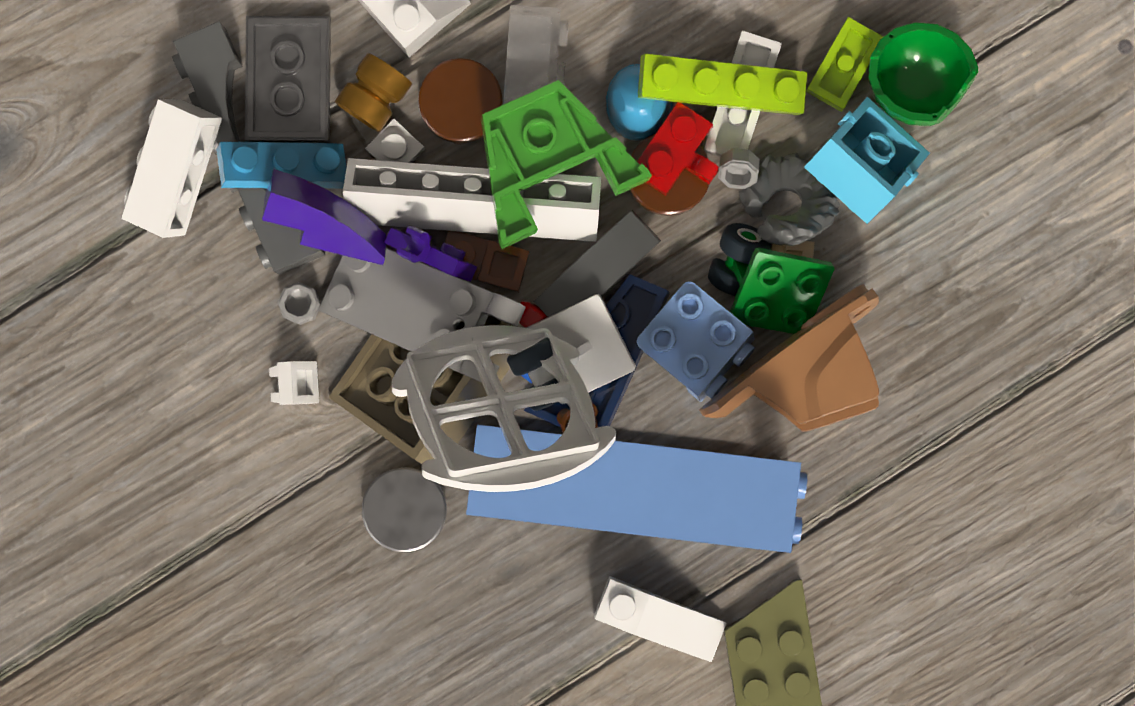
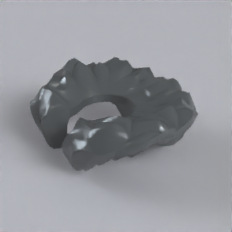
[739,153,840,246]

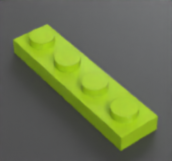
[638,54,807,115]

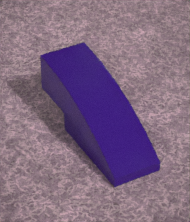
[262,169,386,265]

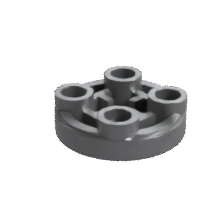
[362,467,447,552]

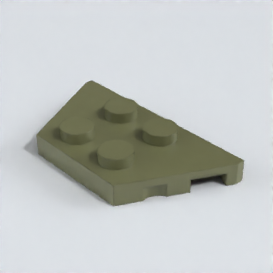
[724,579,822,706]

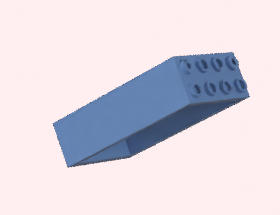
[466,425,807,553]

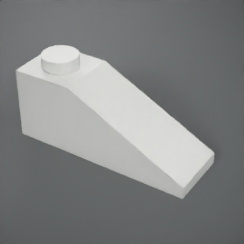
[594,576,727,662]

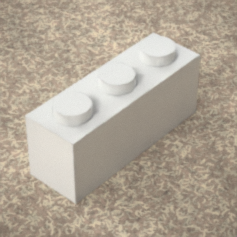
[121,99,222,238]

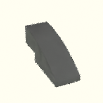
[533,210,661,317]

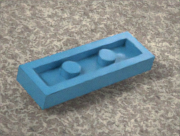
[216,142,347,189]

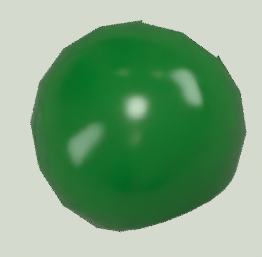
[869,22,978,126]

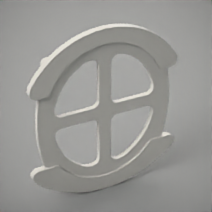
[392,325,616,492]

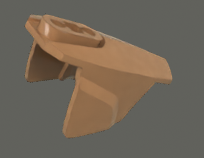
[699,284,879,432]

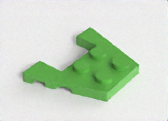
[481,80,652,249]

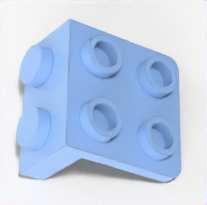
[637,282,755,402]

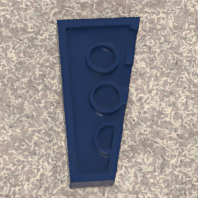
[524,274,670,427]

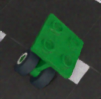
[708,223,835,334]

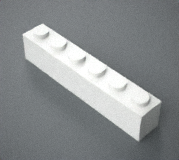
[343,158,601,242]

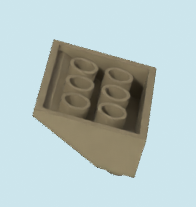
[329,262,524,464]

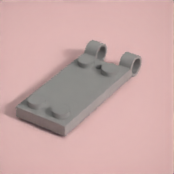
[318,248,526,382]

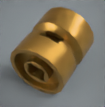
[334,53,412,133]

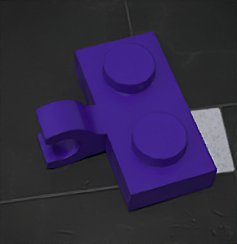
[384,226,477,282]

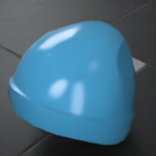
[606,64,673,140]

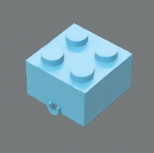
[804,97,930,224]

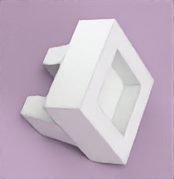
[269,361,319,405]

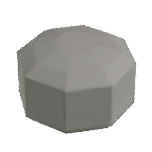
[718,148,760,189]
[278,282,321,325]

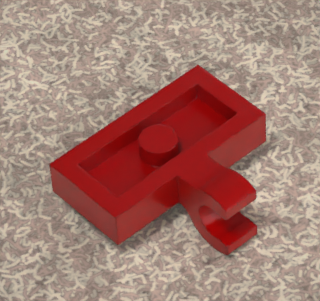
[637,102,719,196]

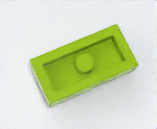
[806,17,884,112]

